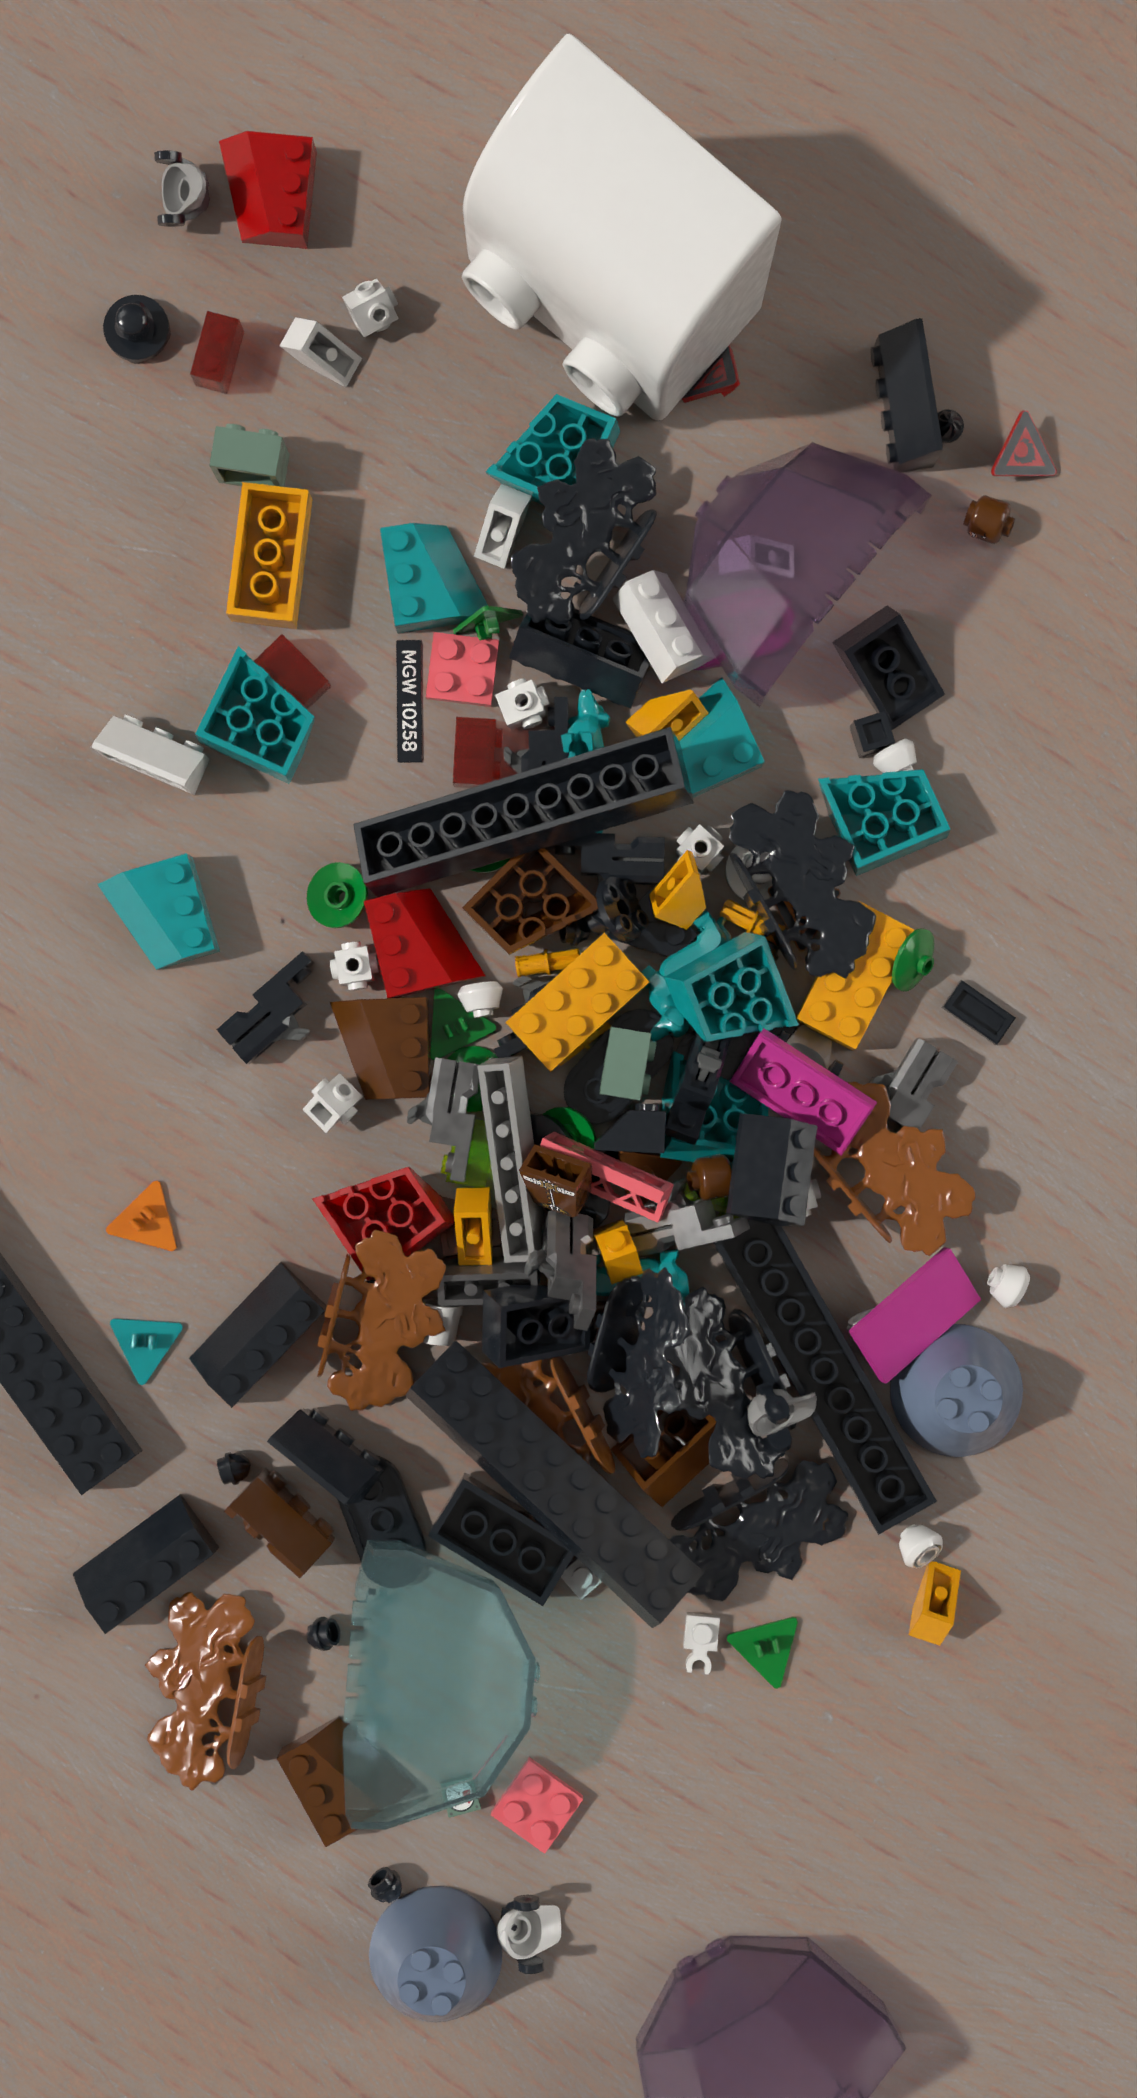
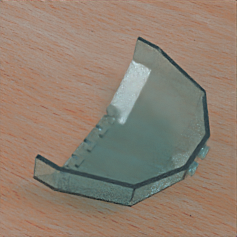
[343,1540,540,1830]

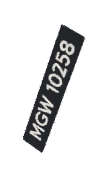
[396,640,422,763]

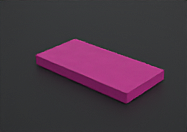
[730,1028,877,1156]
[849,1247,981,1384]

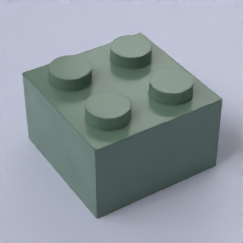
[209,424,290,487]
[599,1027,656,1101]

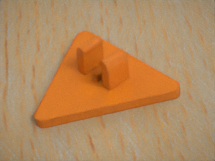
[106,1181,177,1251]

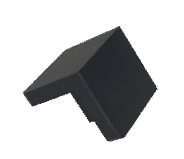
[850,711,895,758]

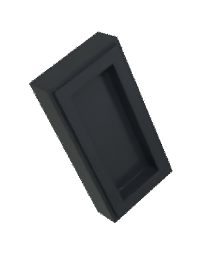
[941,980,1016,1045]

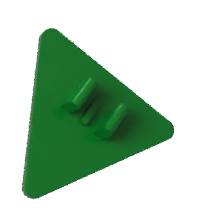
[453,606,523,640]
[430,988,496,1060]
[727,1616,798,1689]

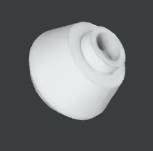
[873,738,917,773]
[458,981,503,1018]
[987,1264,1030,1308]
[899,1524,943,1568]

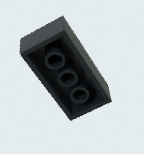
[428,1473,574,1606]

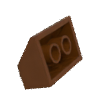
[610,1409,716,1507]

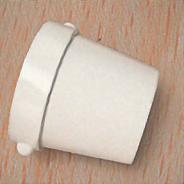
[422,1298,463,1346]

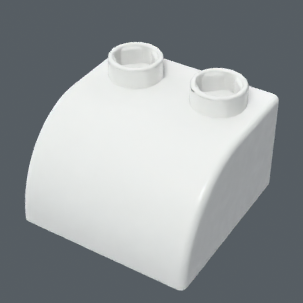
[462,34,782,421]

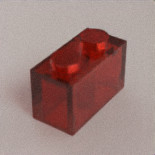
[190,311,244,394]
[254,634,331,710]
[453,717,503,788]

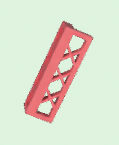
[540,1132,674,1223]

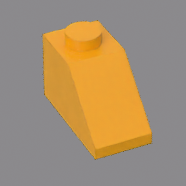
[625,689,709,741]
[649,850,706,930]
[454,1187,492,1266]
[593,1219,643,1284]
[908,1561,961,1646]

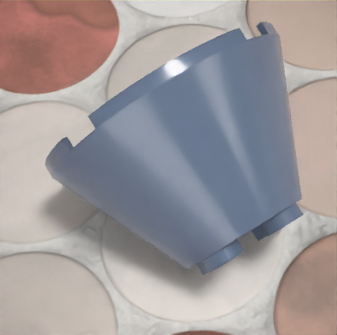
[890,1324,1023,1457]
[369,1886,502,2022]

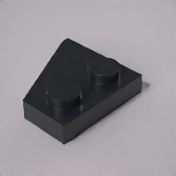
[607,890,698,957]

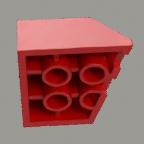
[219,131,317,249]
[364,888,486,998]
[312,1167,455,1281]

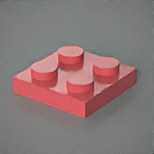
[426,632,499,707]
[491,1757,583,1854]

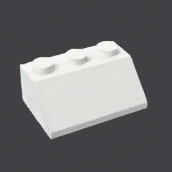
[613,570,716,683]
[91,715,210,795]

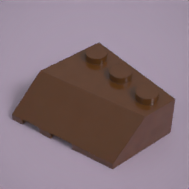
[462,848,598,955]
[330,997,431,1100]
[224,1468,335,1579]
[277,1716,416,1847]

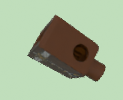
[519,1145,592,1217]

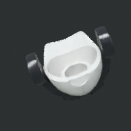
[497,1894,561,1974]

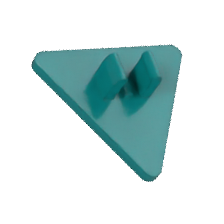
[110,1318,183,1385]

